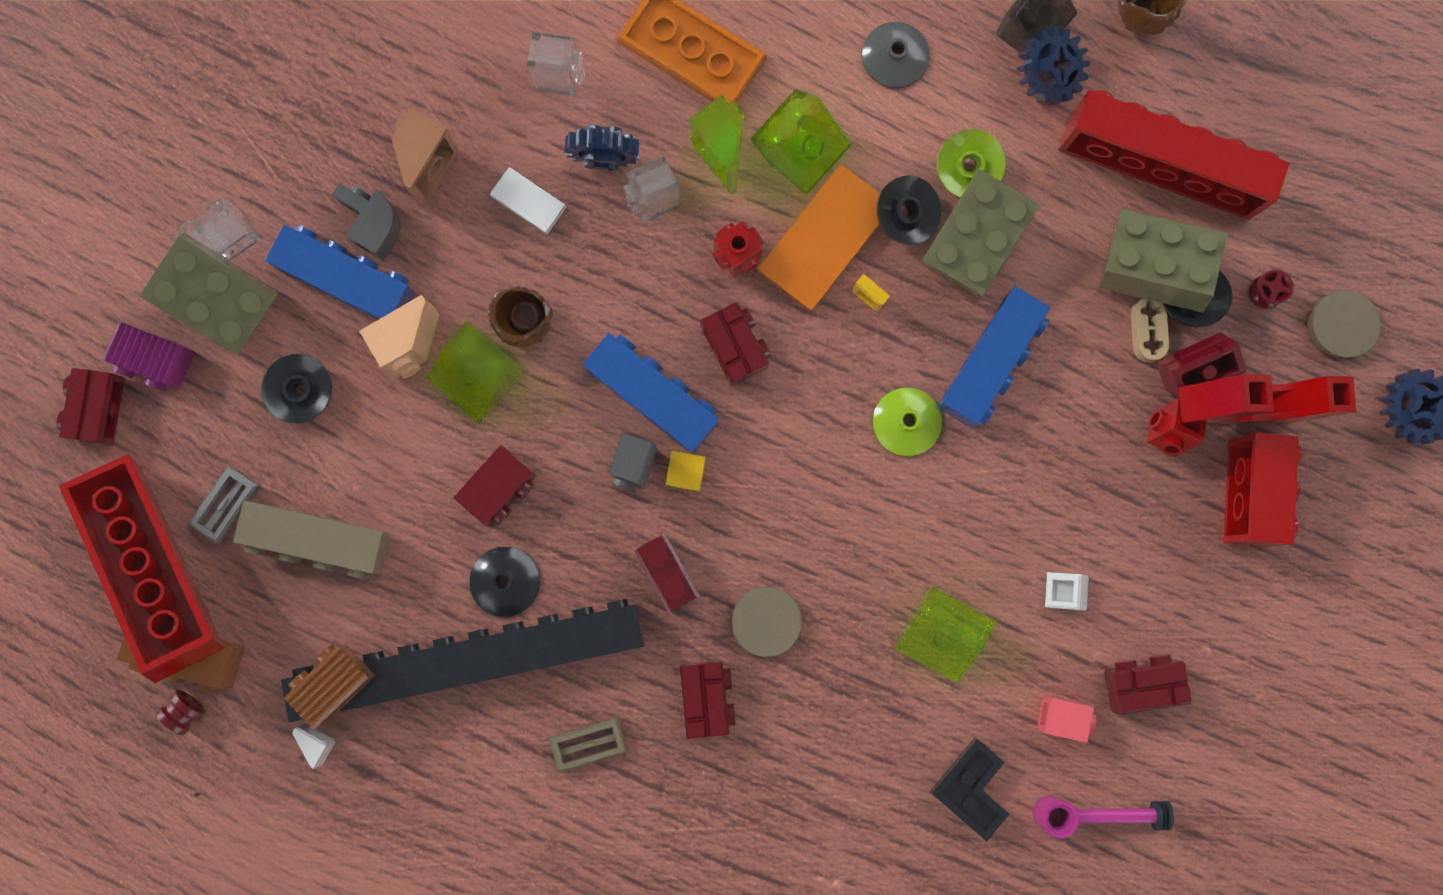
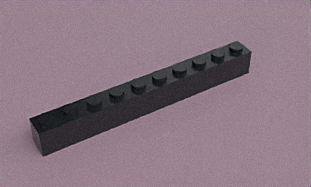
[281,599,645,722]

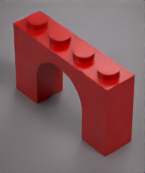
[1179,374,1357,423]

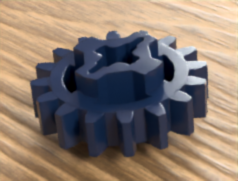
[1016,27,1090,105]
[564,125,641,171]
[1379,369,1443,445]

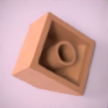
[392,108,459,208]

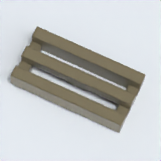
[549,717,628,773]

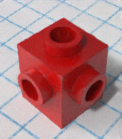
[712,221,764,278]
[1147,398,1206,457]

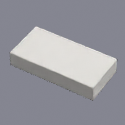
[490,167,566,235]

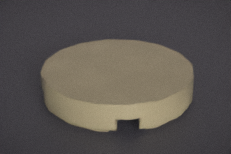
[1307,290,1381,359]
[731,587,802,657]

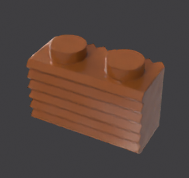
[284,644,376,730]

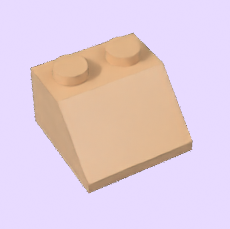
[359,295,439,379]

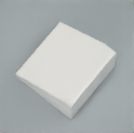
[1045,572,1089,610]
[292,724,336,769]

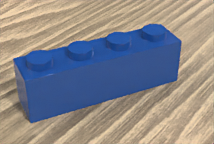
[264,224,415,320]
[937,286,1051,429]
[582,332,719,454]

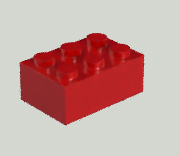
[1223,432,1302,547]

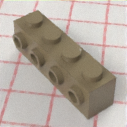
[233,500,391,579]

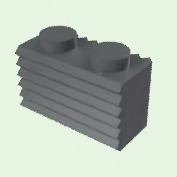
[608,433,657,493]

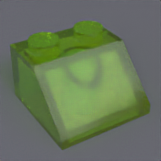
[750,89,851,194]
[688,95,745,194]
[427,321,525,424]
[894,587,997,683]

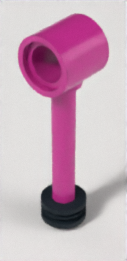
[1033,795,1174,838]

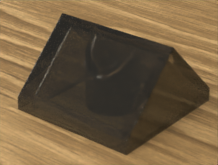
[995,0,1077,52]

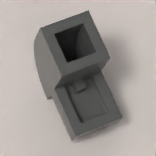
[332,183,400,262]

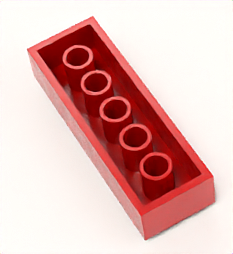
[1058,89,1290,220]
[59,454,225,683]

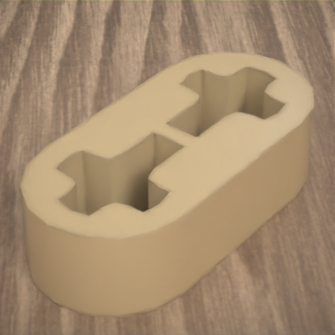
[1131,298,1169,363]

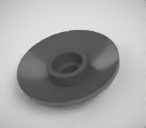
[862,22,930,88]

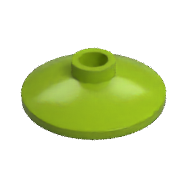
[937,129,1006,198]
[873,388,942,457]

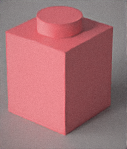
[1036,695,1097,743]

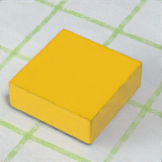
[852,274,890,312]
[665,451,706,492]

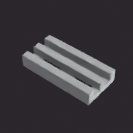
[187,466,260,544]

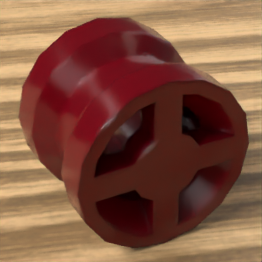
[1249,269,1294,309]
[156,690,205,736]

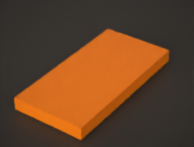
[617,0,767,113]
[757,163,880,313]

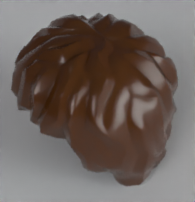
[1118,0,1187,37]
[488,286,553,347]

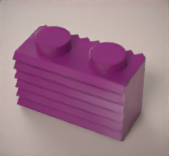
[103,322,195,392]

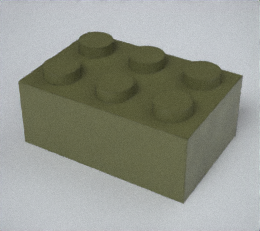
[921,169,1040,298]
[1099,209,1228,313]
[139,232,279,355]

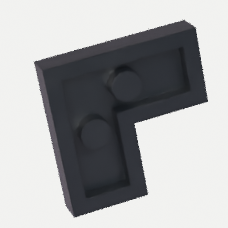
[930,737,1009,842]

